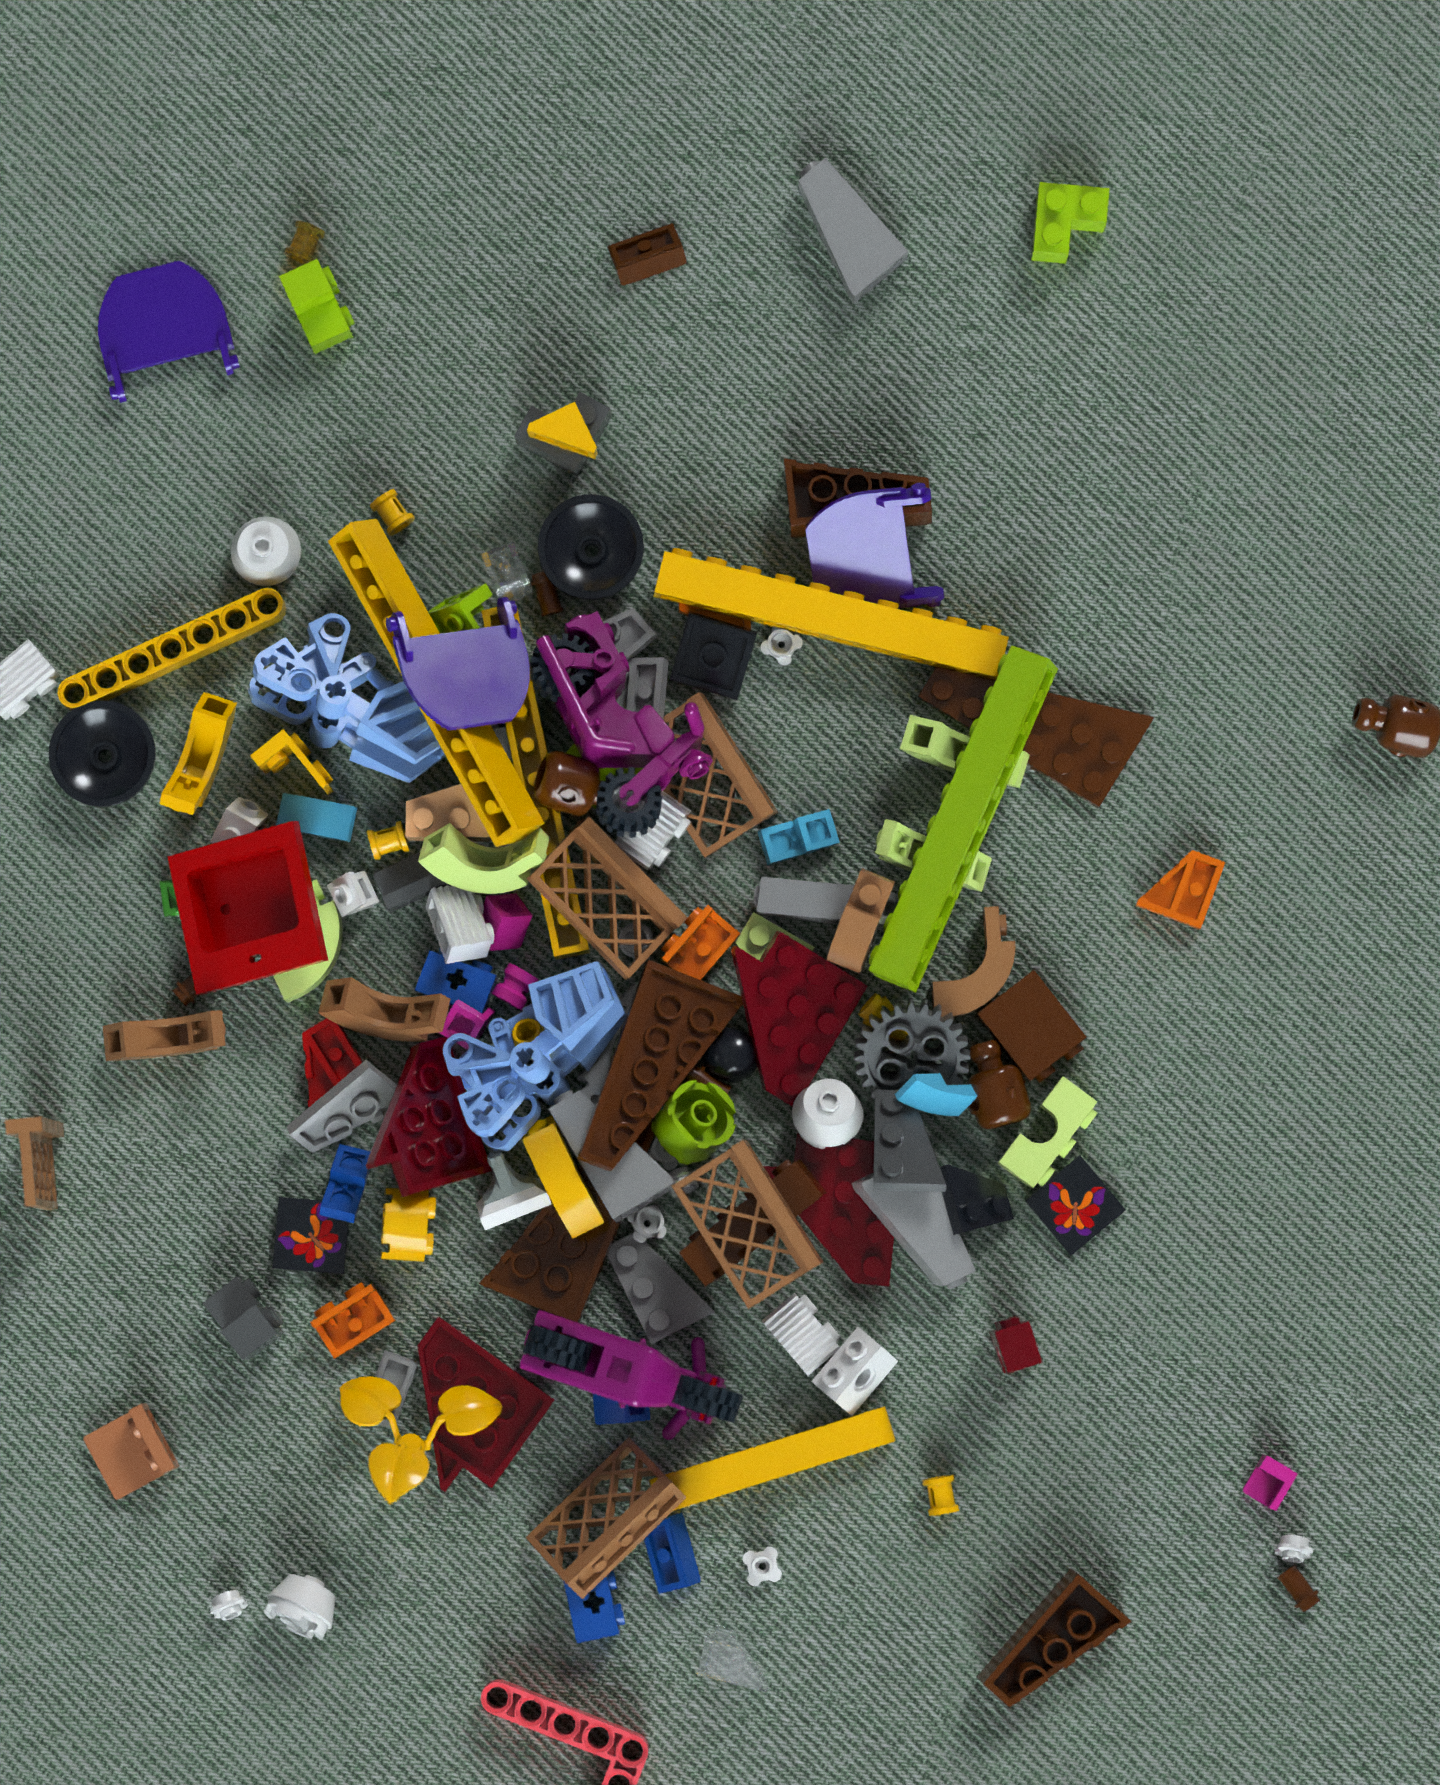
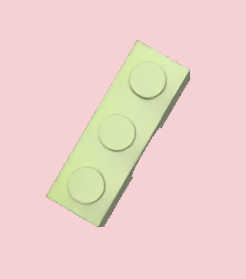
[997,1076,1098,1189]

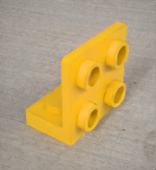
[250,729,334,796]

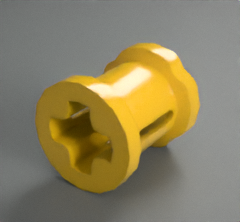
[370,489,415,536]
[367,821,410,860]
[922,1474,959,1516]

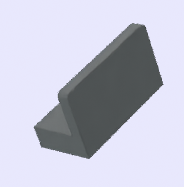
[373,852,450,913]

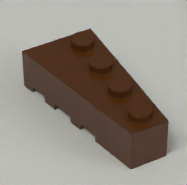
[784,458,932,538]
[679,1159,827,1287]
[977,1568,1132,1708]

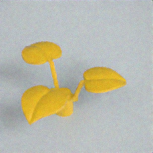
[340,1376,502,1504]

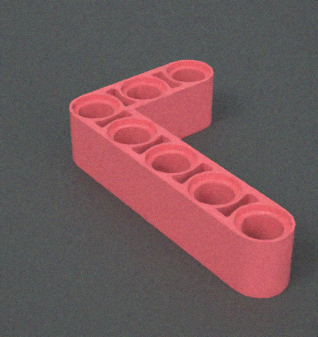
[481,1679,649,1785]

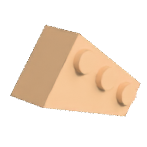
[405,784,493,842]

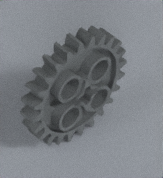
[854,998,970,1098]

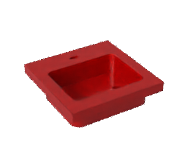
[167,821,329,995]

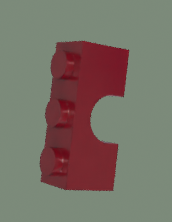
[989,1316,1043,1374]

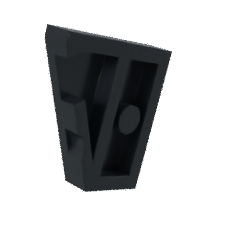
[940,1164,1014,1235]

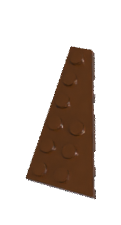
[918,666,1154,808]
[577,960,743,1172]
[479,1121,656,1323]

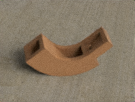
[826,868,895,974]
[931,906,1015,1018]
[318,977,450,1042]
[103,1010,226,1061]

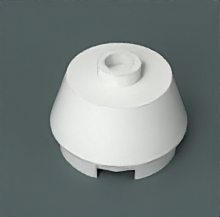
[231,517,301,586]
[792,1079,863,1149]
[264,1574,336,1640]

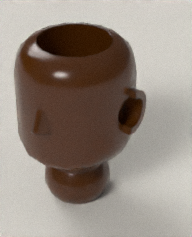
[1352,694,1440,758]
[534,751,623,816]
[967,1039,1031,1129]

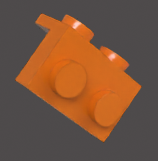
[661,905,741,980]
[310,1282,396,1359]

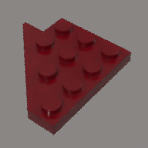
[731,931,868,1107]
[366,1037,492,1197]
[764,1133,894,1287]
[417,1316,555,1492]

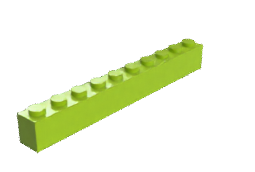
[868,645,1058,993]

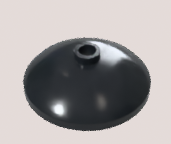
[538,494,644,600]
[49,701,156,807]

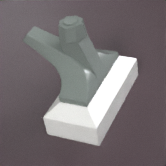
[476,1151,552,1230]

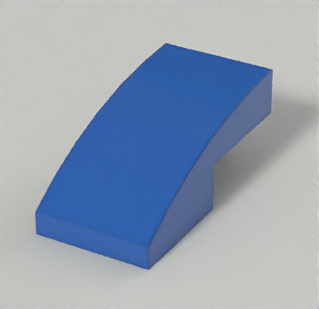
[319,1144,371,1223]

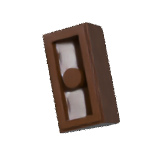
[607,223,687,286]

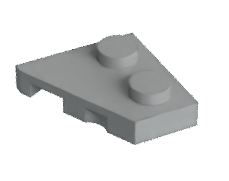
[616,657,669,720]

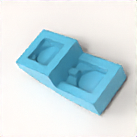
[276,793,357,842]
[757,809,840,865]
[894,1073,977,1116]

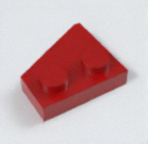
[302,1018,363,1107]

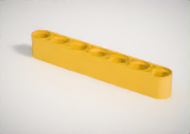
[57,588,287,711]
[649,1406,896,1511]

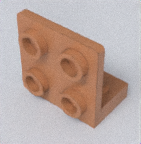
[84,1403,180,1500]

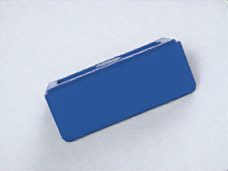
[644,1513,701,1594]

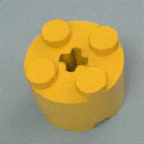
[381,1187,436,1262]

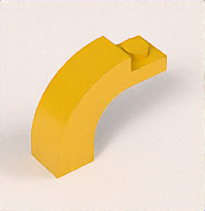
[159,692,237,815]
[522,1115,604,1239]

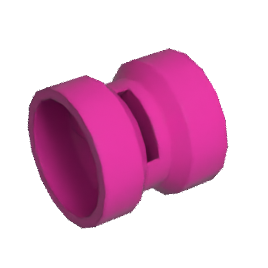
[491,963,539,1011]

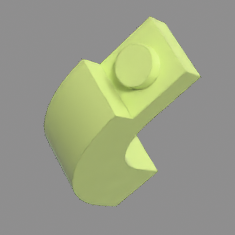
[900,715,1030,788]
[875,819,992,892]
[418,823,550,894]
[274,879,343,1003]

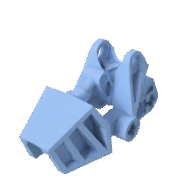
[248,613,446,783]
[443,961,627,1152]

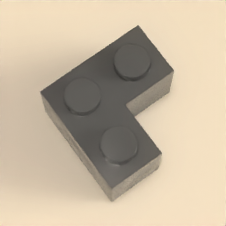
[514,392,612,477]
[203,1276,284,1360]

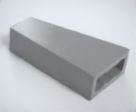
[798,158,908,304]
[754,877,899,930]
[549,1090,677,1223]
[851,1173,976,1289]

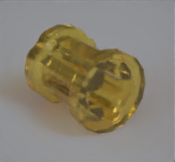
[283,221,325,264]

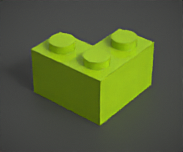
[1031,182,1110,264]
[279,259,355,354]

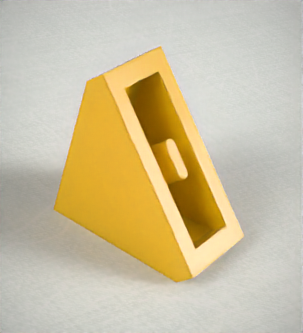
[527,402,598,459]

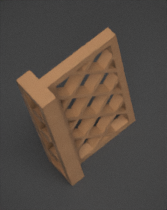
[663,692,779,858]
[526,816,688,980]
[5,1116,64,1210]
[672,1140,823,1309]
[526,1437,687,1599]

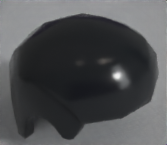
[702,1027,757,1083]

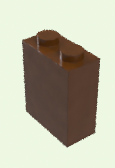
[976,970,1087,1083]

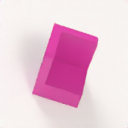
[482,893,533,951]
[439,999,495,1050]
[1242,1454,1298,1511]

